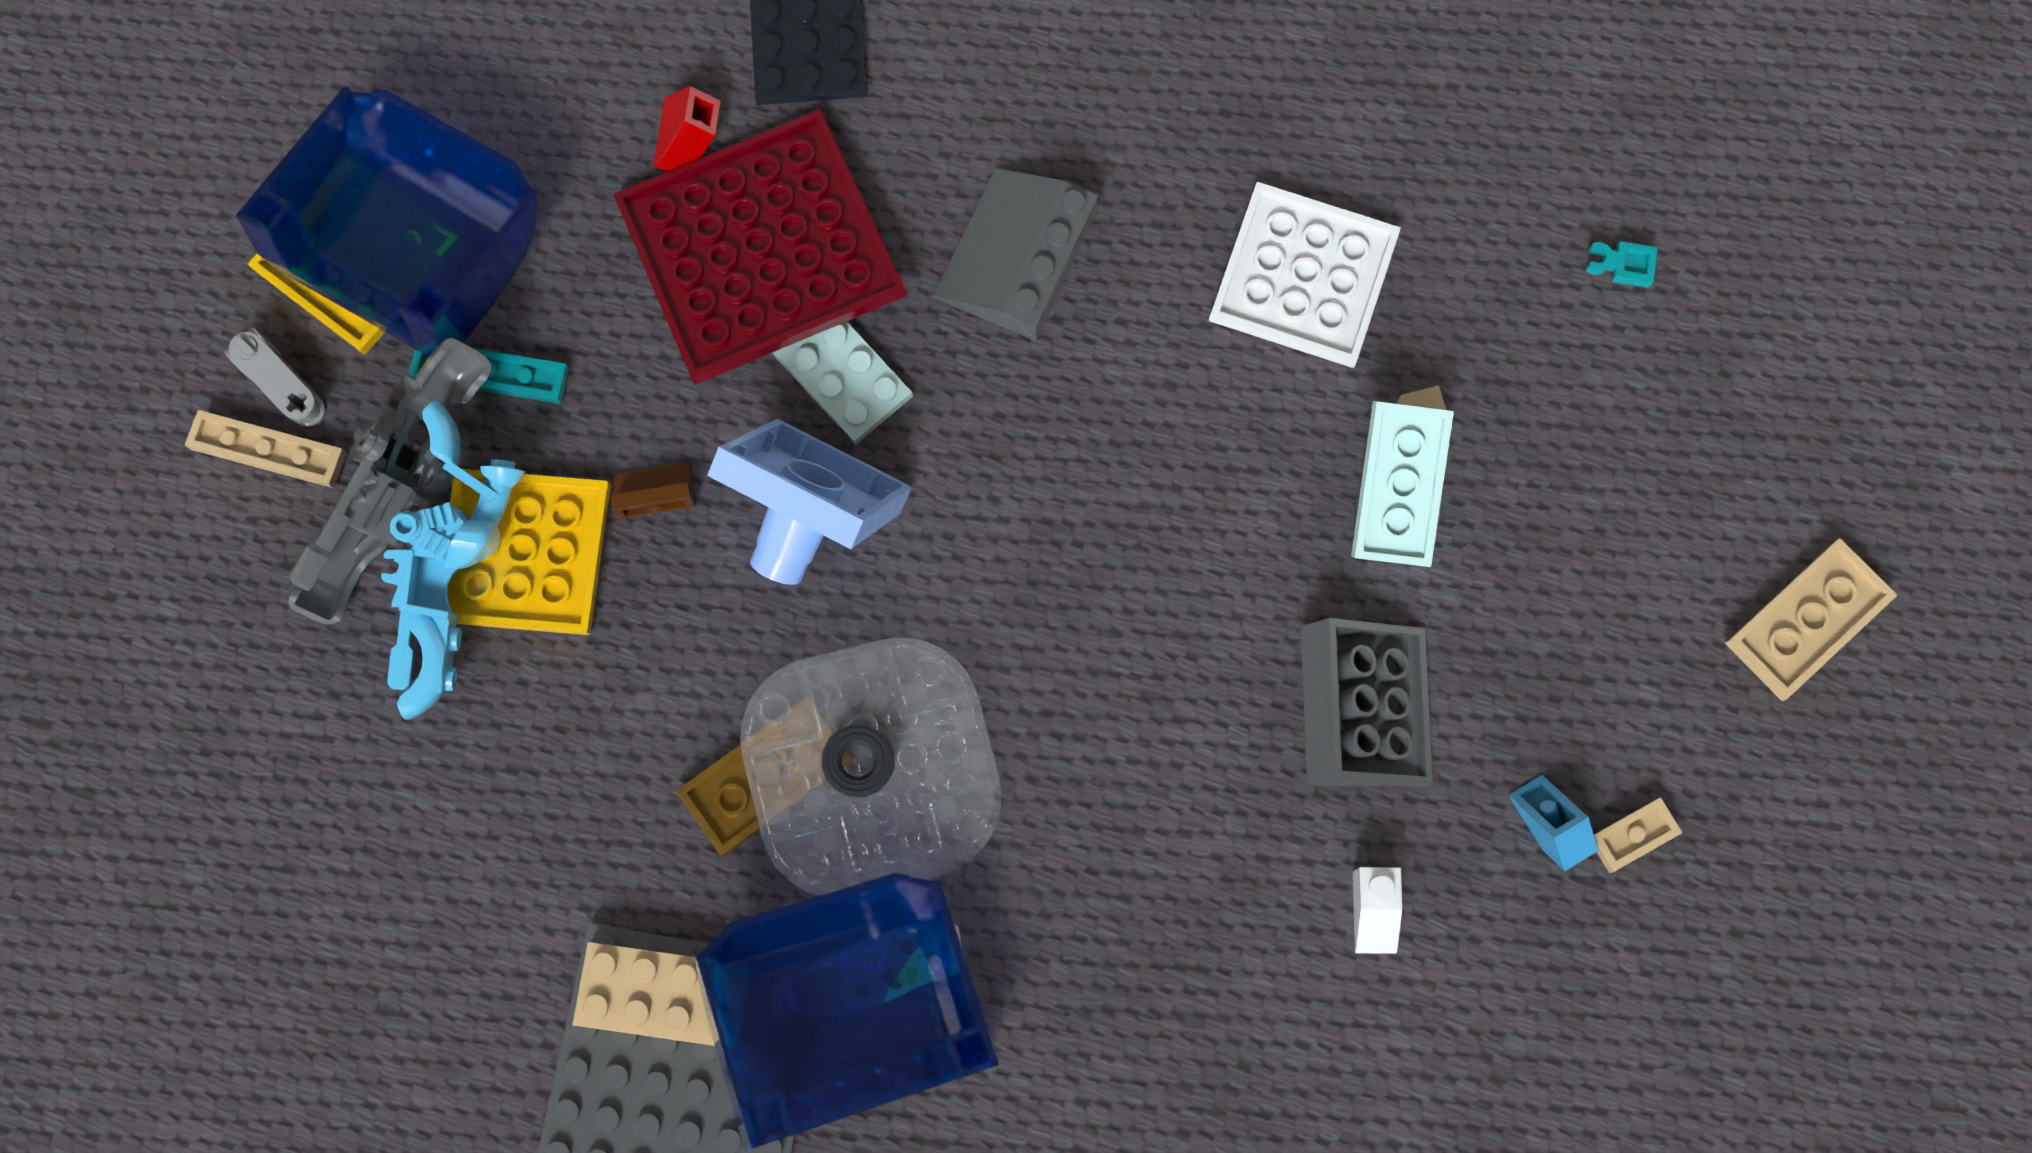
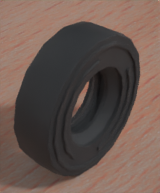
[821,724,895,797]

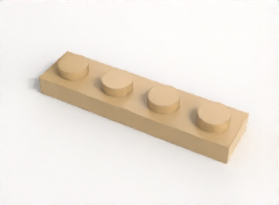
[185,410,347,488]

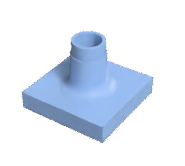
[707,419,912,585]

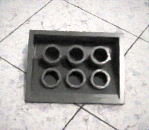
[933,168,1098,341]
[1301,618,1433,786]

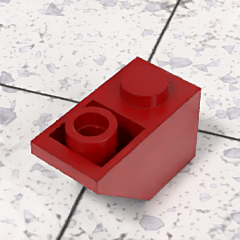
[653,86,721,172]

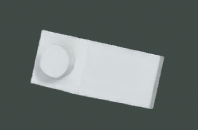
[1353,867,1402,954]

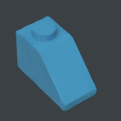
[1509,775,1598,871]

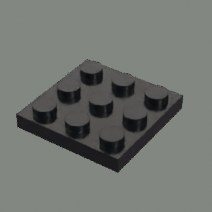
[750,0,867,105]

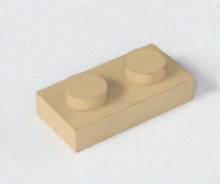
[1594,797,1682,873]

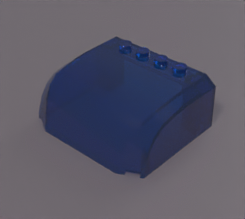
[236,86,538,357]
[695,873,999,1151]

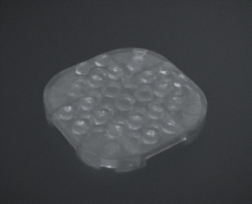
[740,638,1001,899]

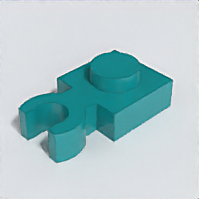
[1586,241,1658,288]

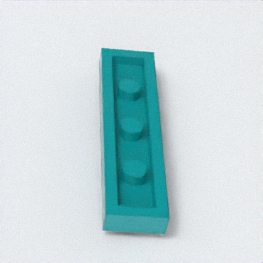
[409,339,569,404]

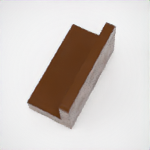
[610,462,696,519]

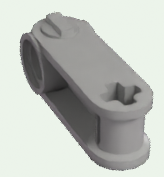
[224,327,326,428]

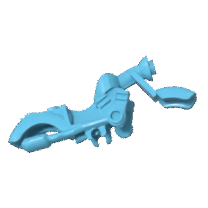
[381,400,525,720]

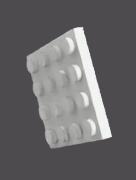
[1209,182,1401,368]

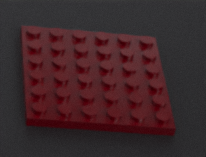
[613,109,907,385]

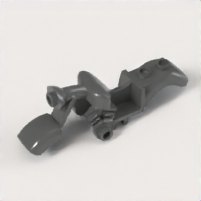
[288,338,491,624]

